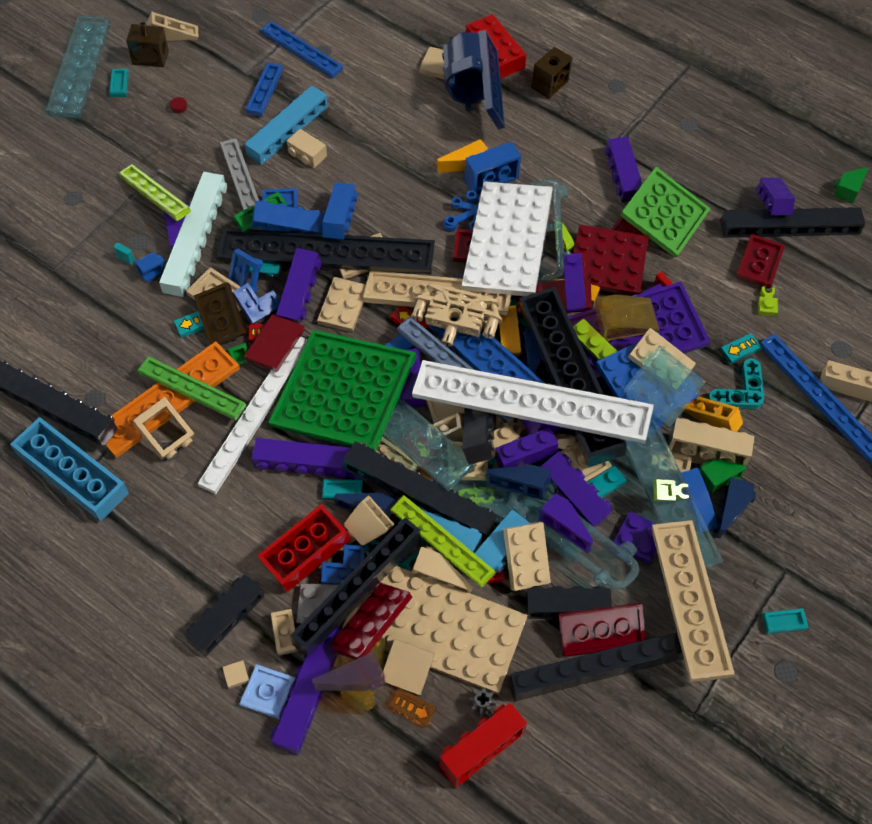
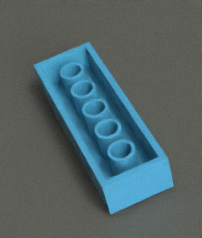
[10,417,129,522]

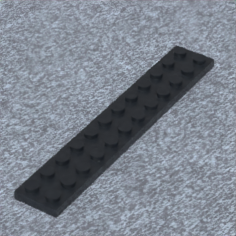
[218,228,435,274]

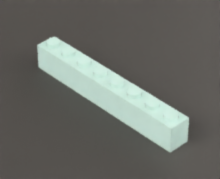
[159,172,227,297]

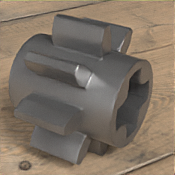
[469,687,496,717]

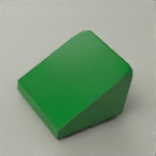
[227,343,249,365]

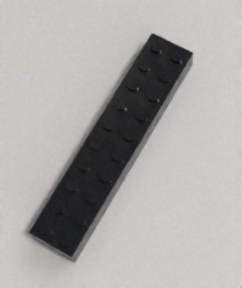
[519,287,627,468]

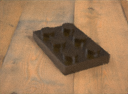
[194,282,246,345]

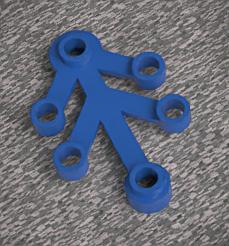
[443,190,481,232]

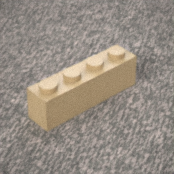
[820,360,872,402]

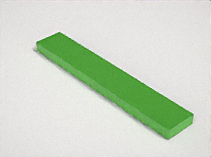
[137,356,246,421]

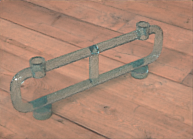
[530,178,571,282]
[509,481,639,589]

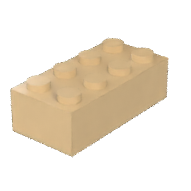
[666,418,755,467]

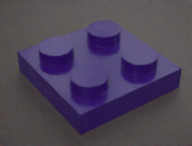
[612,511,656,565]

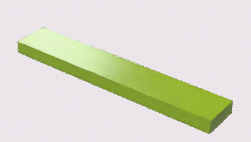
[118,164,191,221]
[390,495,496,588]

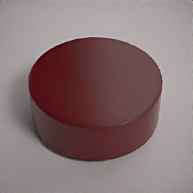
[170,97,188,113]

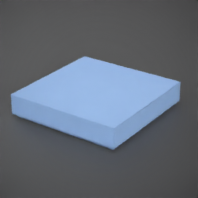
[239,664,296,720]

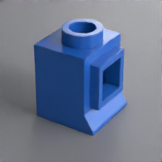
[134,252,165,283]

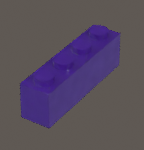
[605,137,642,202]
[276,248,322,324]
[541,451,612,529]

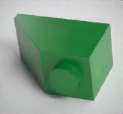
[833,168,868,203]
[699,459,747,494]

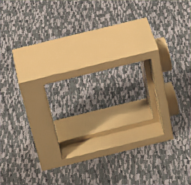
[132,397,194,461]

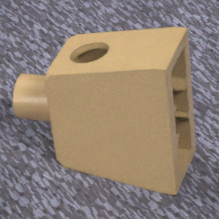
[344,495,394,545]

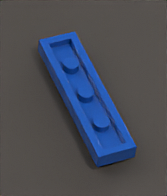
[246,62,283,117]

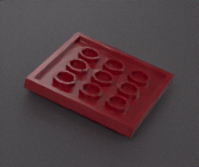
[574,224,649,296]

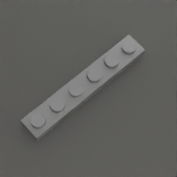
[220,138,259,210]

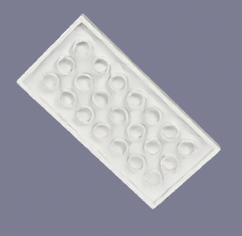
[462,182,553,296]

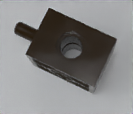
[126,22,169,68]
[531,46,573,99]

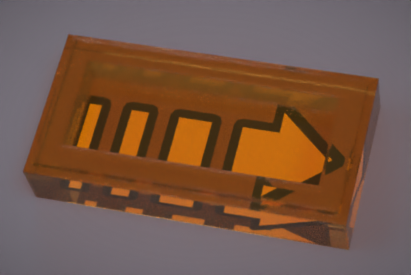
[388,688,437,728]

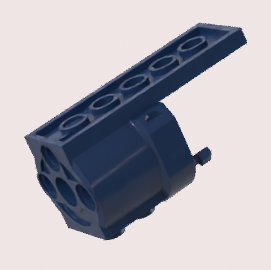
[442,30,505,130]

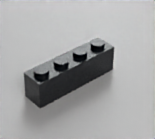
[462,407,495,465]
[184,574,265,657]
[526,586,612,619]

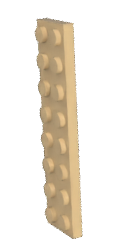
[363,270,512,316]
[651,520,735,682]

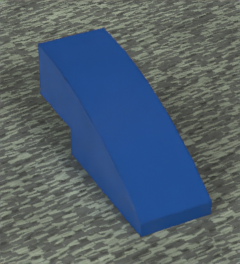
[677,468,718,535]

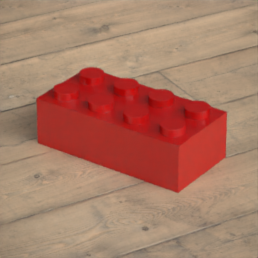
[465,14,527,79]
[257,503,350,593]
[439,702,527,789]

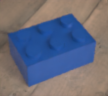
[464,142,521,194]

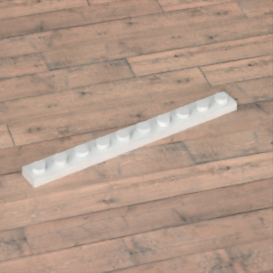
[198,337,308,495]

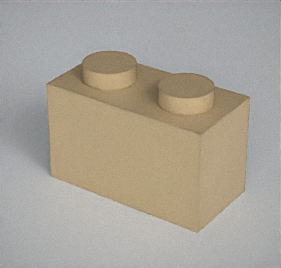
[287,129,327,168]

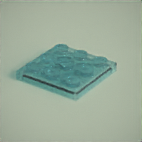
[622,345,706,428]

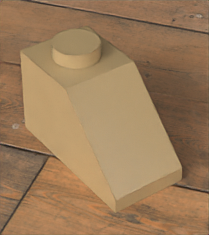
[425,412,464,446]

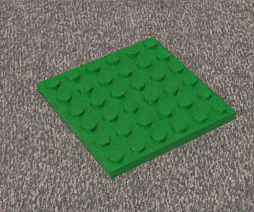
[268,330,417,452]

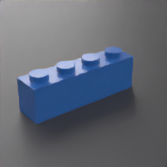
[322,182,358,239]
[251,200,325,234]

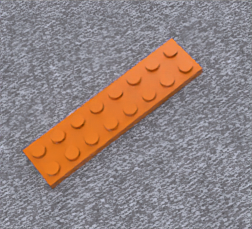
[105,342,240,458]

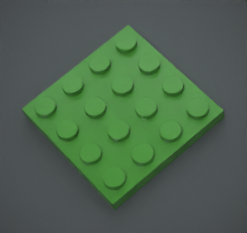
[620,167,711,258]

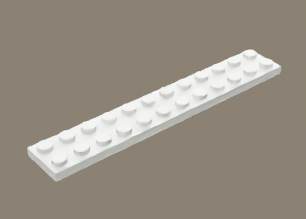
[412,360,654,444]

